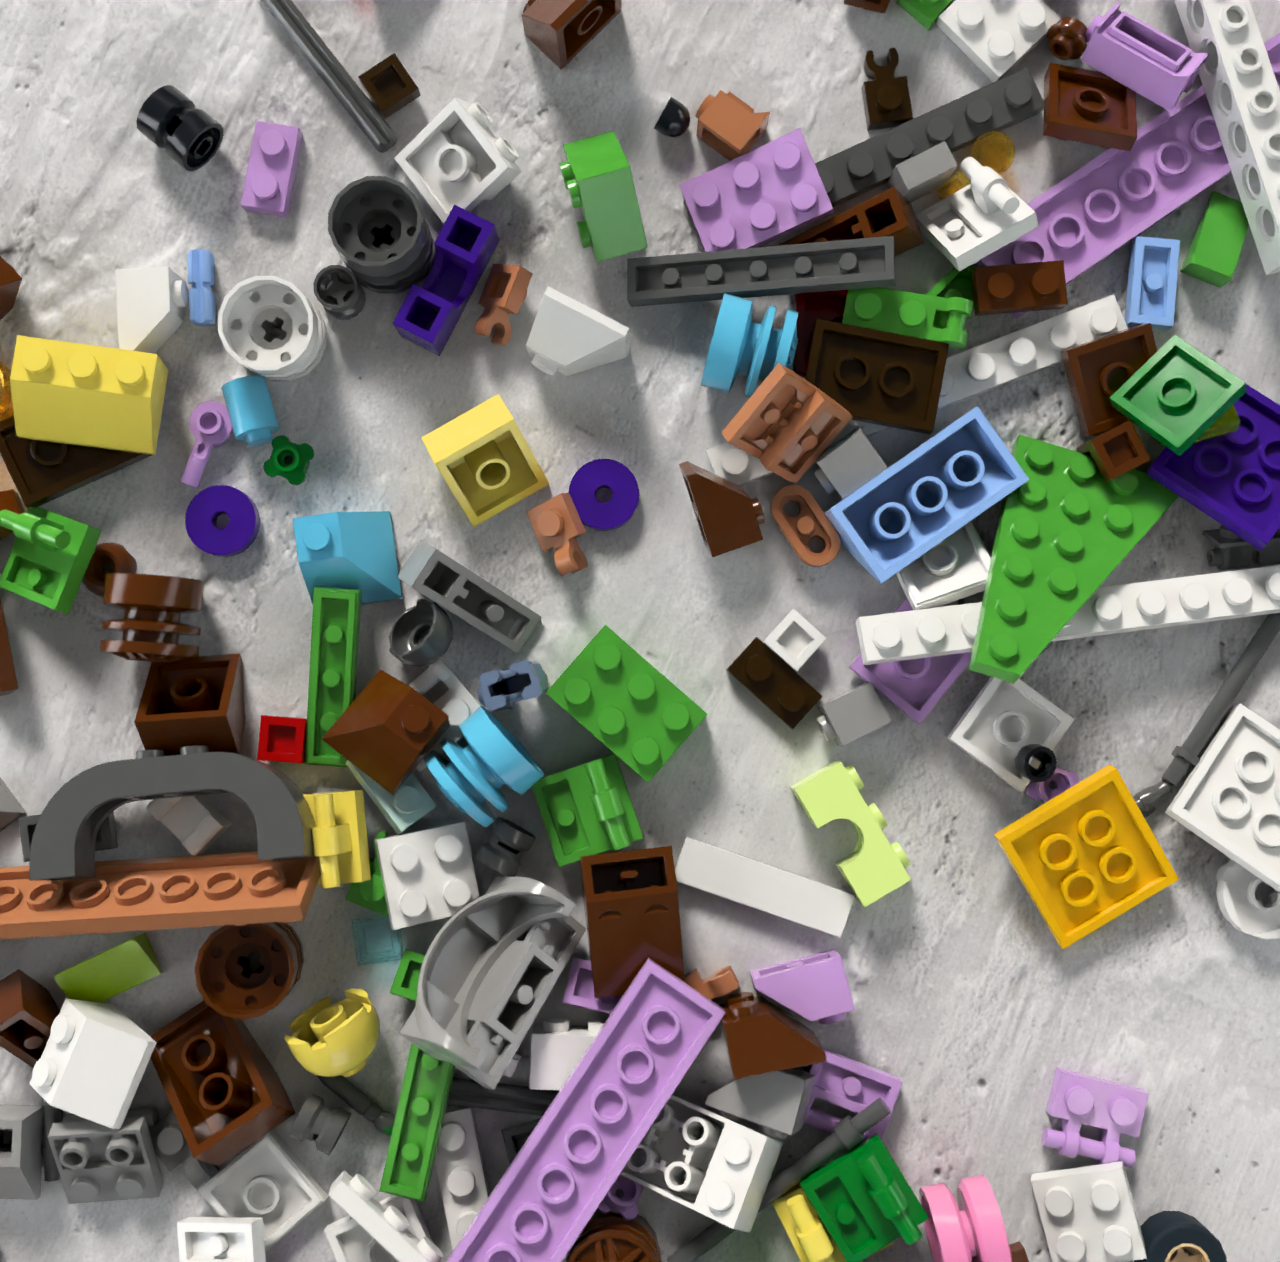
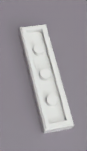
[675,836,855,938]

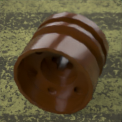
[100,573,204,663]
[194,922,304,1020]
[566,1210,661,1262]

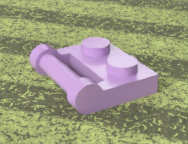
[802,1047,903,1145]

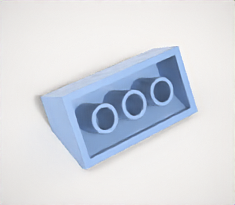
[825,406,1030,584]

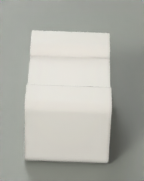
[146,795,231,856]

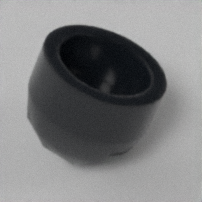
[654,97,690,138]
[1015,744,1057,782]

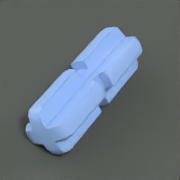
[187,249,216,326]

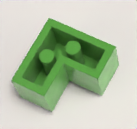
[559,130,648,262]

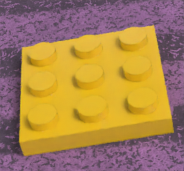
[993,764,1179,950]

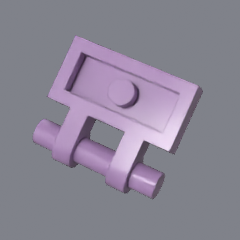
[1041,1067,1149,1168]

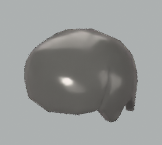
[389,599,453,667]

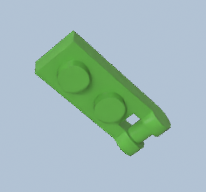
[842,287,974,349]

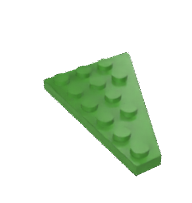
[969,434,1179,683]

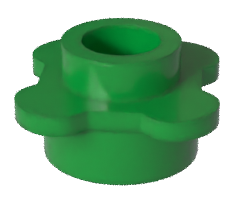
[263,435,314,485]

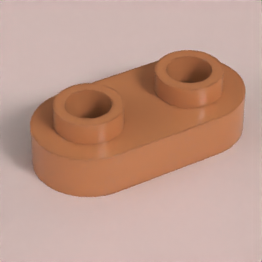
[770,485,841,567]

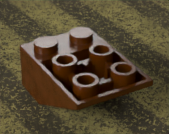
[579,846,685,998]

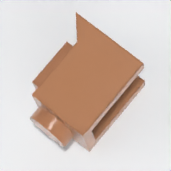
[695,90,770,161]

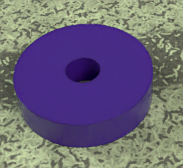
[569,459,639,531]
[185,485,260,557]

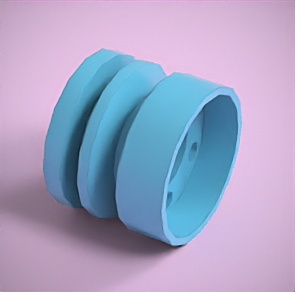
[700,293,798,398]
[423,706,545,828]

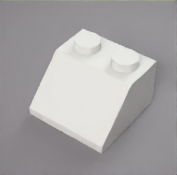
[30,999,157,1129]

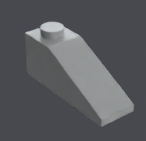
[397,540,542,654]

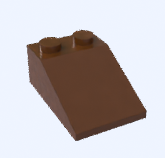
[150,1000,296,1166]

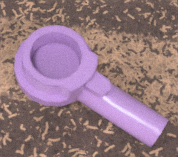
[180,401,233,488]

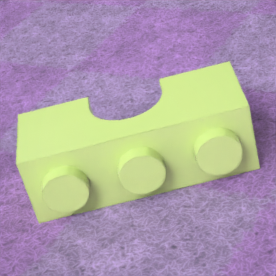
[791,760,911,907]

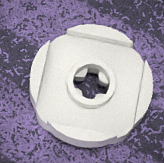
[1216,859,1280,939]

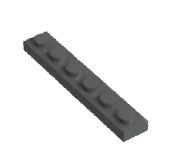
[815,67,1044,207]
[627,236,896,307]

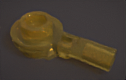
[936,131,1015,200]

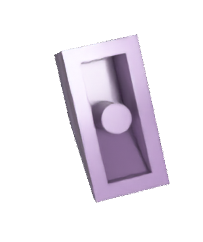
[750,949,855,1024]

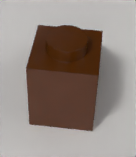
[679,461,765,557]
[0,969,60,1068]

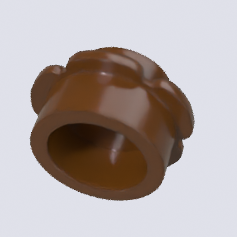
[1047,17,1087,60]

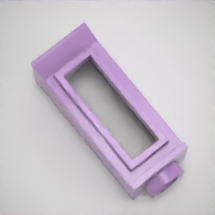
[1081,2,1209,112]

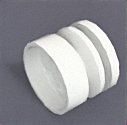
[218,276,327,381]

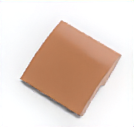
[721,363,853,484]

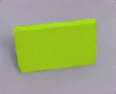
[53,932,163,1002]

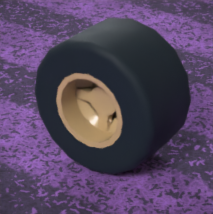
[1134,1211,1227,1262]

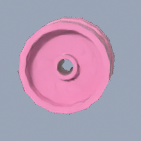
[919,1174,1012,1262]

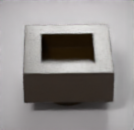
[358,53,421,119]

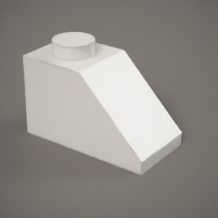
[115,266,189,354]

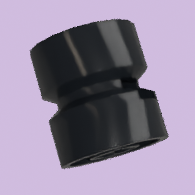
[136,85,224,171]

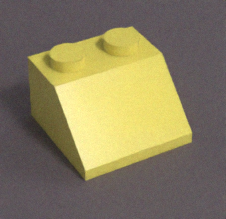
[421,394,549,527]

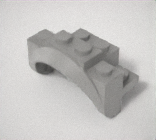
[399,876,586,1090]

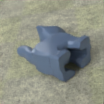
[477,660,548,711]

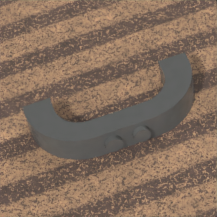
[30,746,318,881]

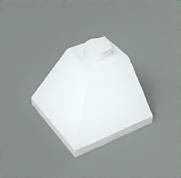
[526,286,630,376]

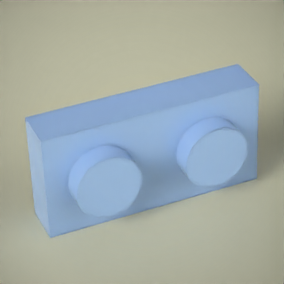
[1124,236,1180,331]

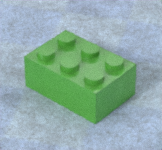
[546,625,708,783]

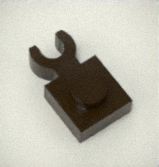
[861,48,913,131]

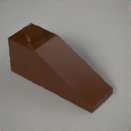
[777,186,925,257]

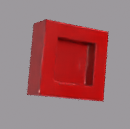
[257,715,307,764]

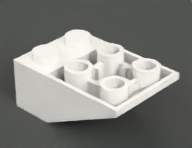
[620,1094,783,1232]

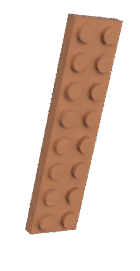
[0,851,320,939]

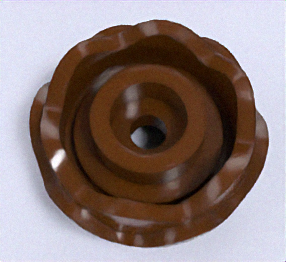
[82,542,137,598]

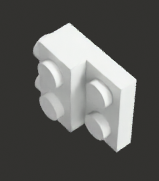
[395,97,522,224]

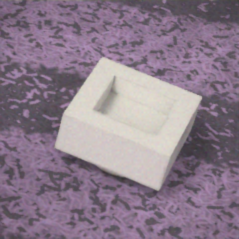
[763,609,826,672]

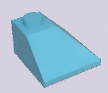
[292,511,403,605]

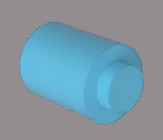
[221,375,280,446]

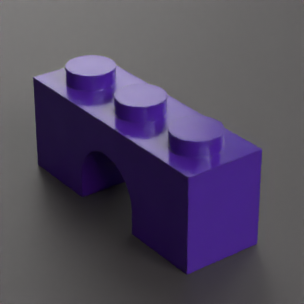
[393,205,499,356]

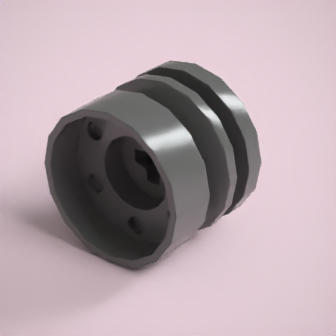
[328,176,434,294]

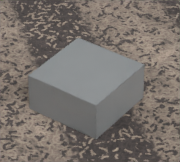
[887,141,958,203]

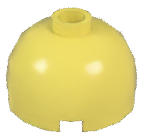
[284,988,380,1077]

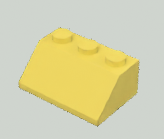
[10,335,168,455]

